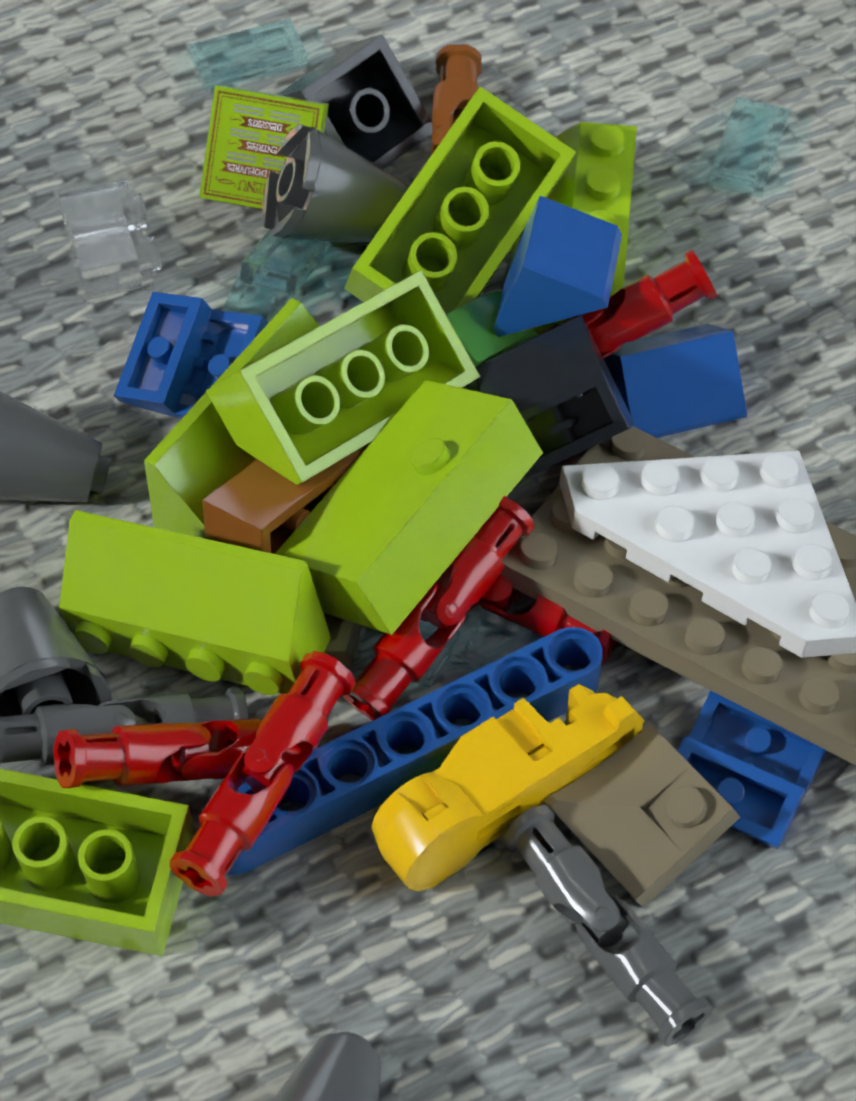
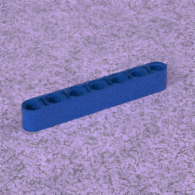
[226,627,602,875]

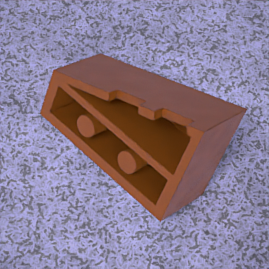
[203,442,371,554]

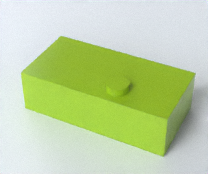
[344,86,576,315]
[275,380,543,635]
[0,768,196,956]

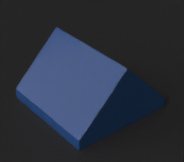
[493,196,622,337]
[604,324,747,438]

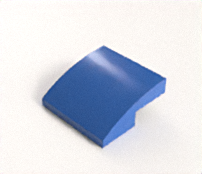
[114,291,269,419]
[678,690,827,850]

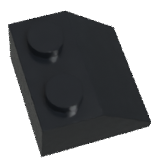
[277,34,432,169]

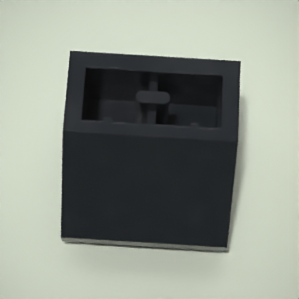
[475,315,635,481]

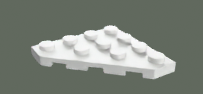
[559,451,856,658]

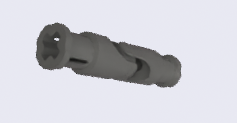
[0,687,249,766]
[502,804,713,1047]

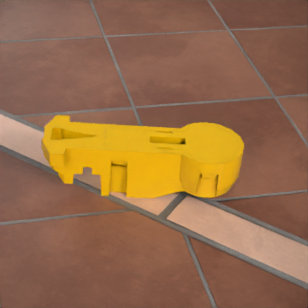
[372,684,645,892]

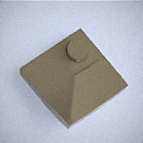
[544,723,740,906]

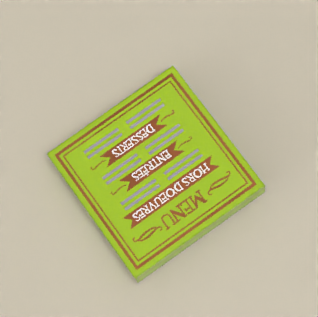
[199,85,328,209]

